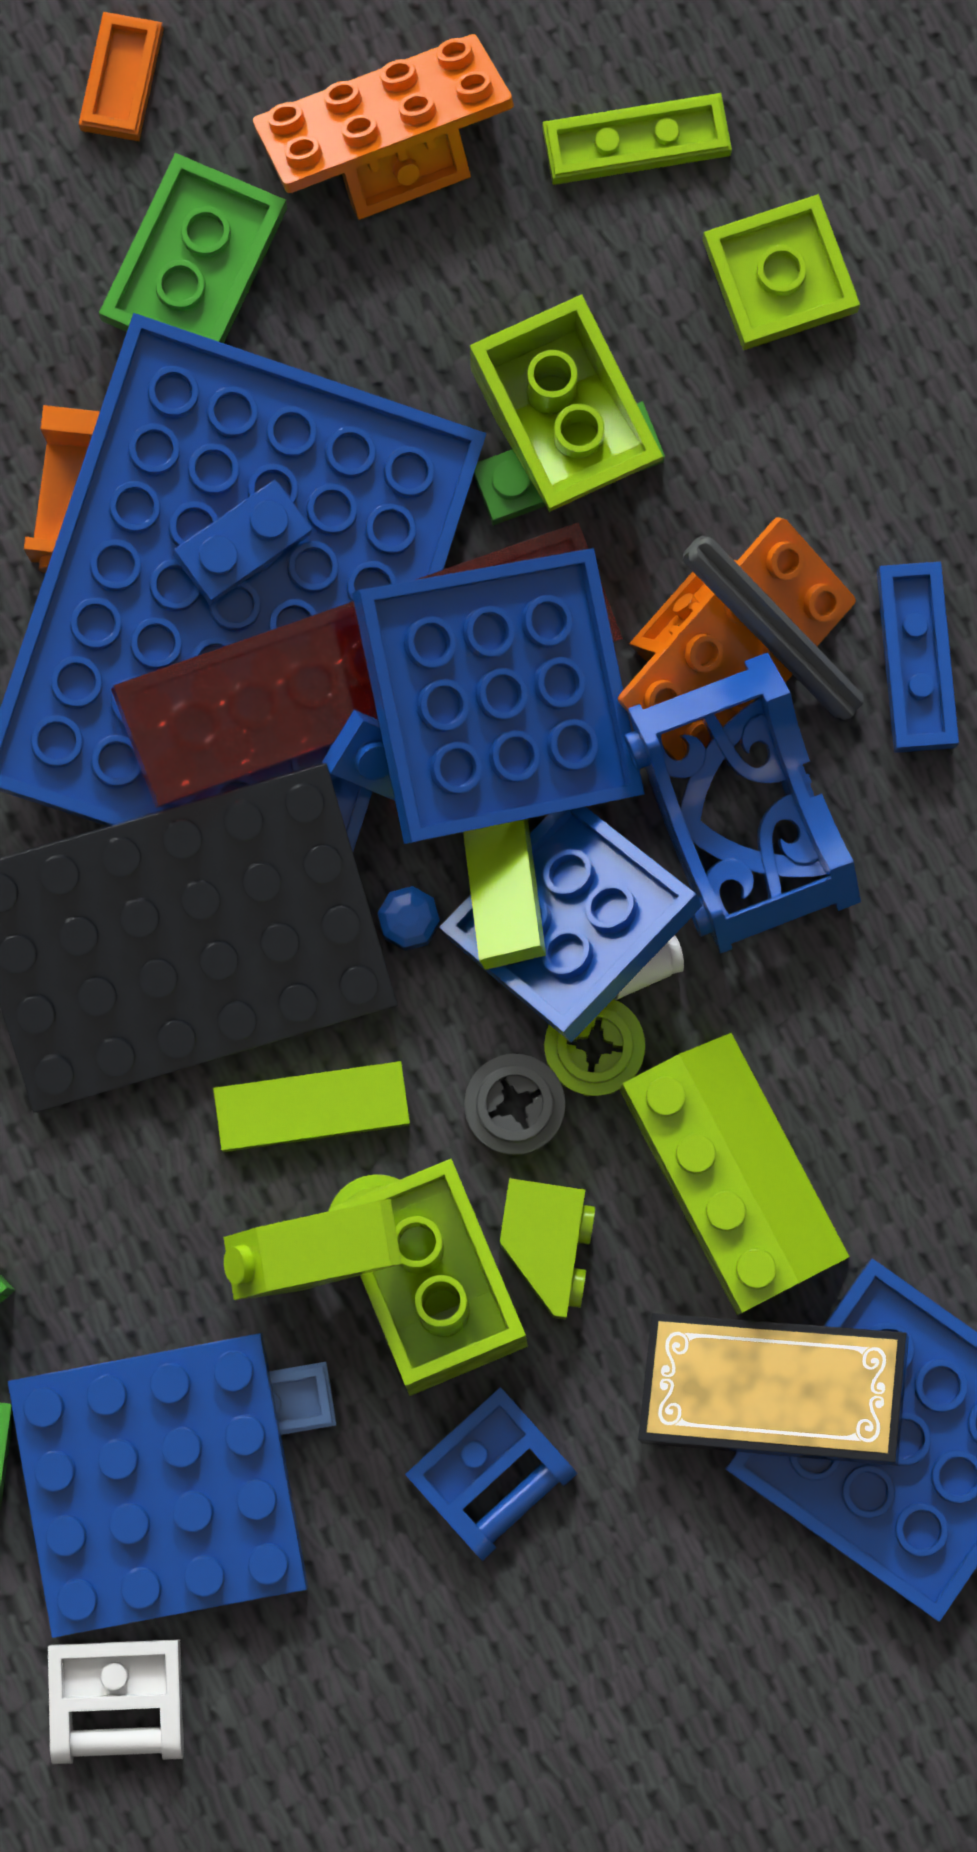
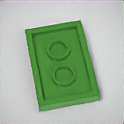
[99,153,287,343]

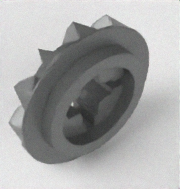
[464,1054,565,1156]

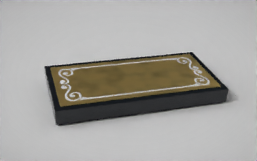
[638,1313,909,1466]

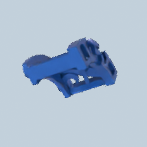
[624,652,861,954]

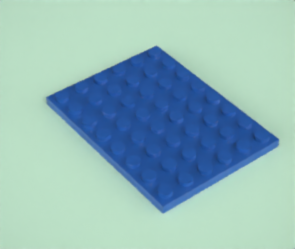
[0,313,487,852]

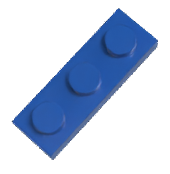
[877,561,959,753]

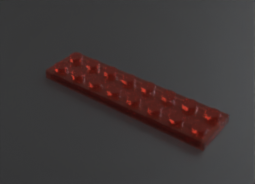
[111,522,622,808]

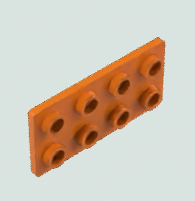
[253,34,514,220]
[618,517,856,760]

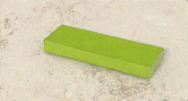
[542,93,732,185]
[463,819,546,970]
[213,1061,410,1152]

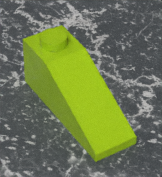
[223,1199,402,1300]

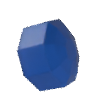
[378,886,440,951]

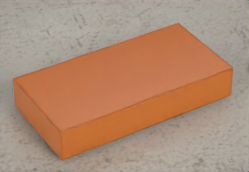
[78,12,164,141]

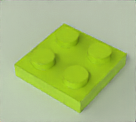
[702,194,860,351]

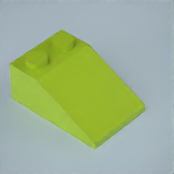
[470,294,663,512]
[333,1159,528,1396]

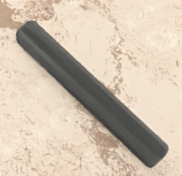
[683,536,864,720]

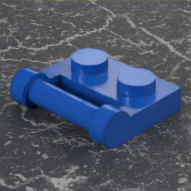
[405,1387,578,1561]

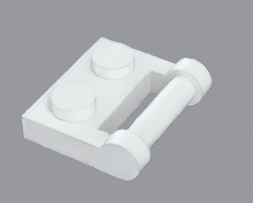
[48,1639,184,1764]

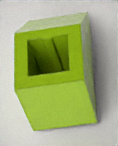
[500,1178,595,1320]

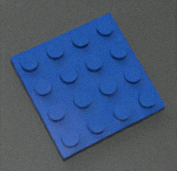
[352,548,645,844]
[725,1258,977,1622]
[7,1333,308,1638]

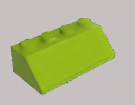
[620,1033,850,1315]

